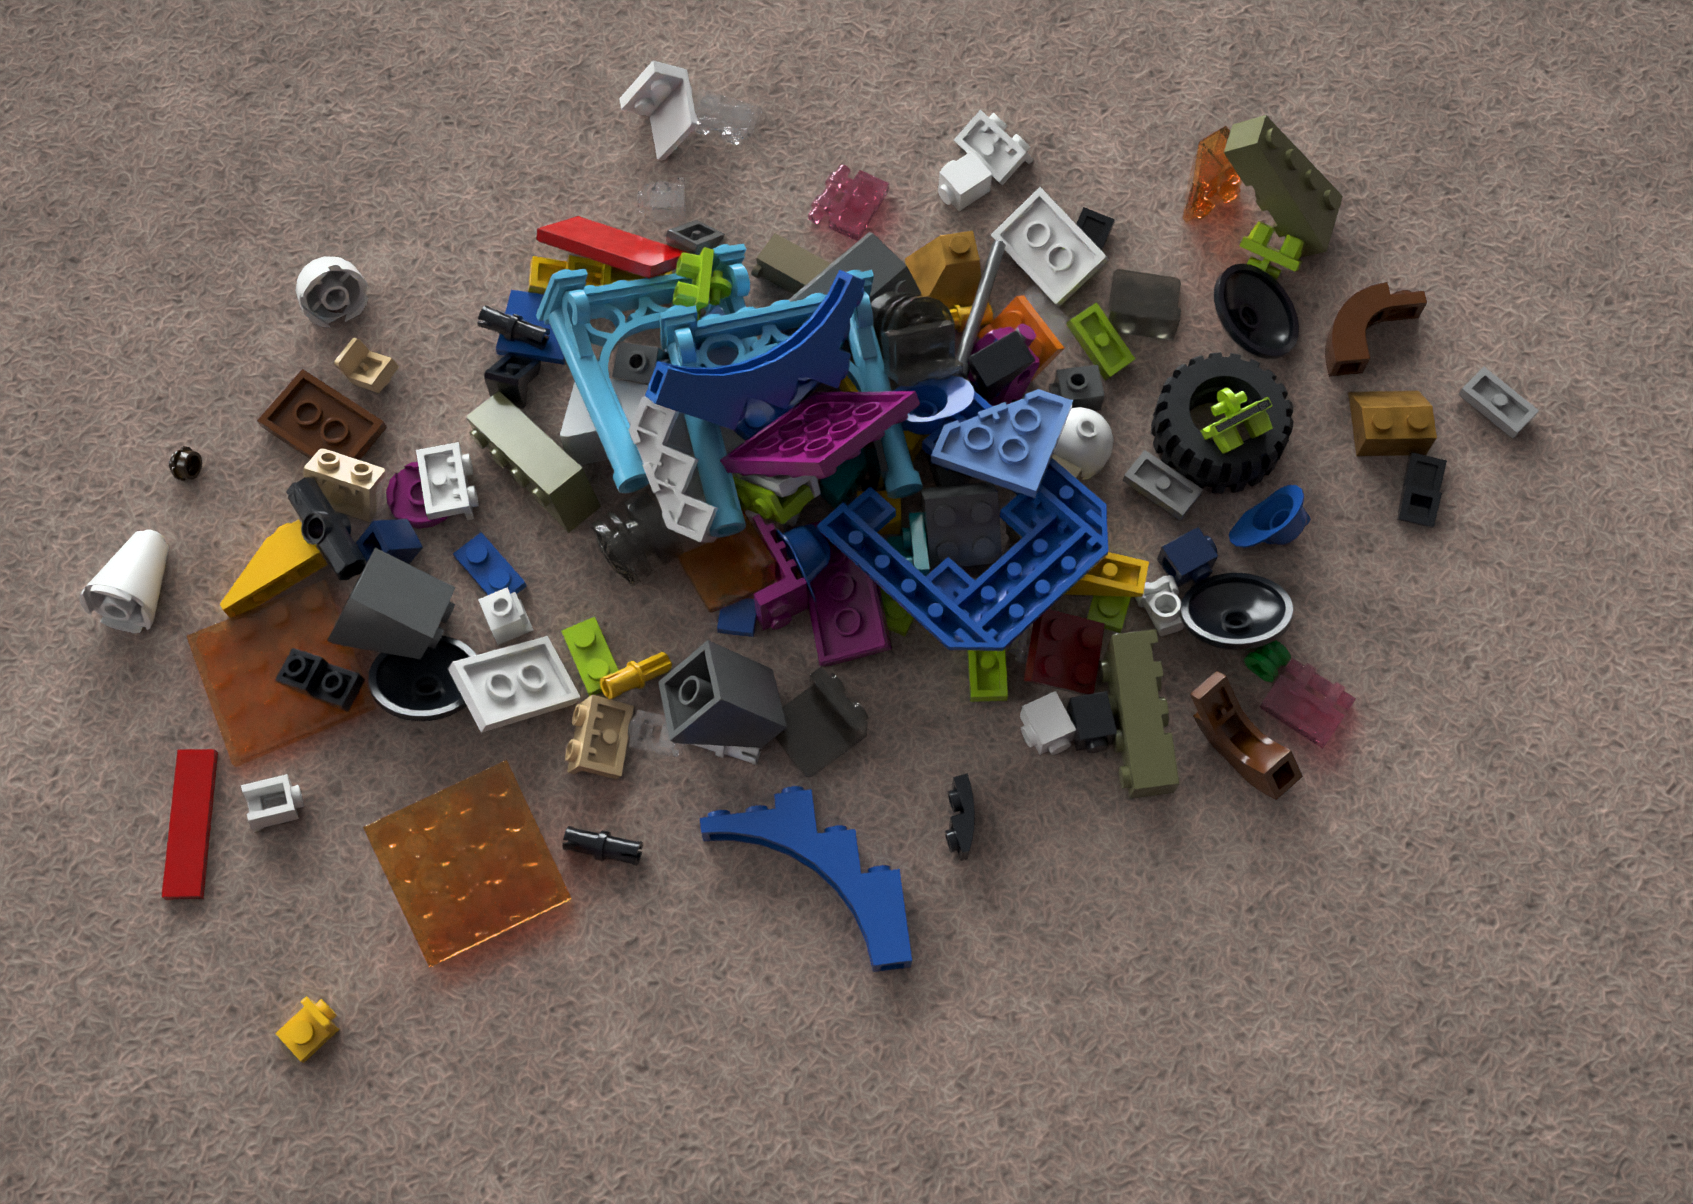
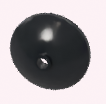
[1214,264,1299,359]
[1181,573,1293,651]
[368,635,477,721]

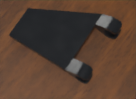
[860,439,889,492]

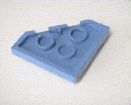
[931,389,1073,498]

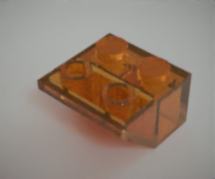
[1182,126,1242,223]

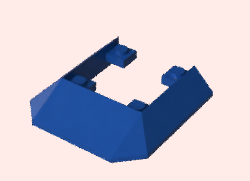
[817,391,1108,651]

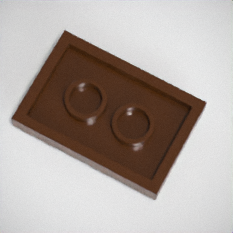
[257,369,387,460]

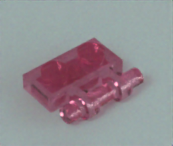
[808,164,889,241]
[1259,658,1356,749]

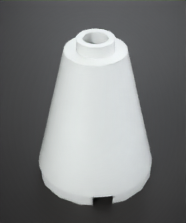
[80,530,169,633]

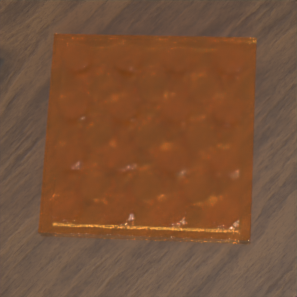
[186,580,376,767]
[363,759,572,968]

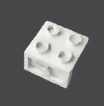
[619,60,697,160]

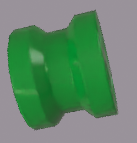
[1244,640,1291,682]

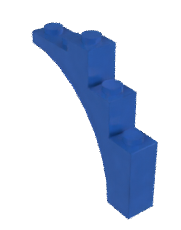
[645,270,865,430]
[700,786,912,972]

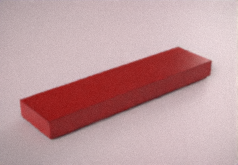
[162,749,218,900]

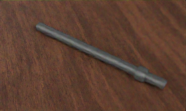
[946,240,1006,380]

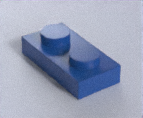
[453,532,527,596]

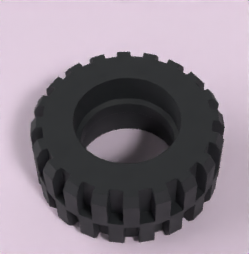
[1151,352,1294,494]

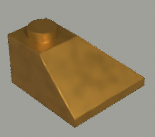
[905,231,981,319]

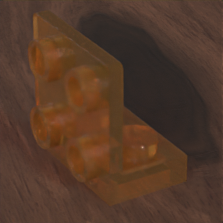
[679,508,775,613]

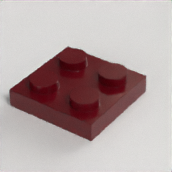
[1024,609,1105,695]

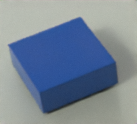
[717,595,757,637]

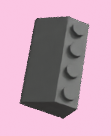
[780,232,922,354]

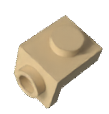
[334,338,399,393]

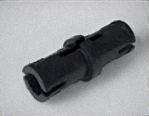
[477,305,550,350]
[562,826,643,866]

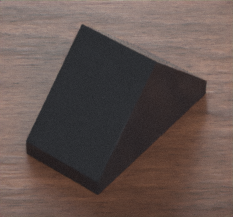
[969,331,1035,401]

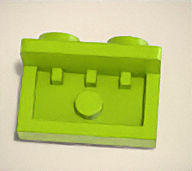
[733,476,814,524]

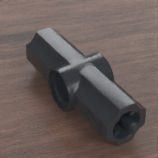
[286,477,366,580]

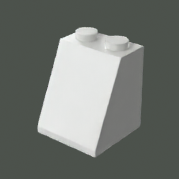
[560,378,648,465]

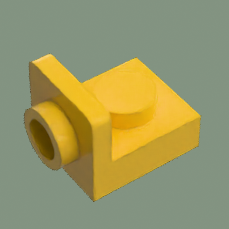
[275,996,340,1063]

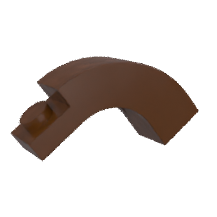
[1325,282,1427,377]
[1190,671,1303,800]

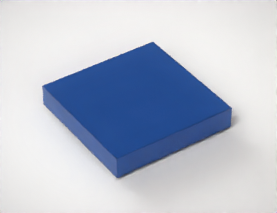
[496,290,566,365]

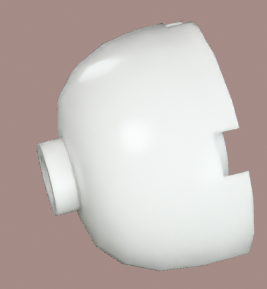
[295,256,368,327]
[1054,407,1114,480]

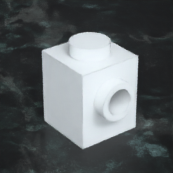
[938,151,992,211]
[1020,691,1076,755]

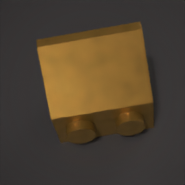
[1348,391,1437,456]

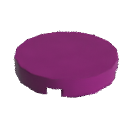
[386,461,449,529]

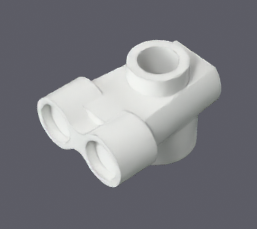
[1135,575,1184,636]

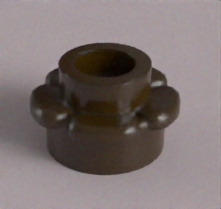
[169,446,202,481]

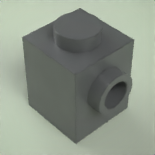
[612,342,671,385]
[1049,365,1104,411]

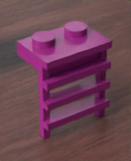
[753,514,808,631]

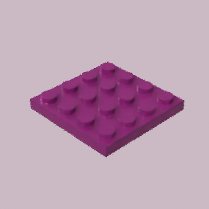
[720,391,920,479]

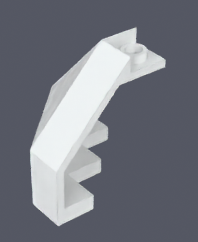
[629,396,745,543]

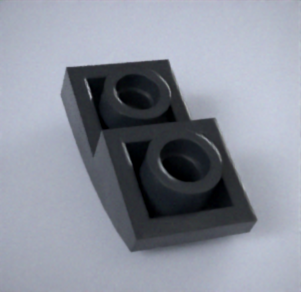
[275,648,365,712]
[945,773,975,861]

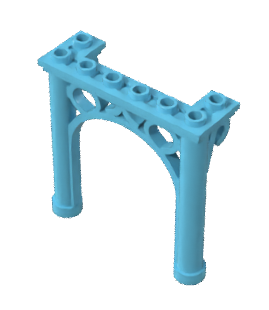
[536,244,758,493]
[660,270,923,537]

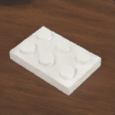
[991,187,1109,307]
[448,636,580,733]

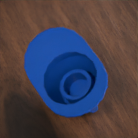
[893,375,974,435]
[1229,485,1311,548]
[776,524,831,602]

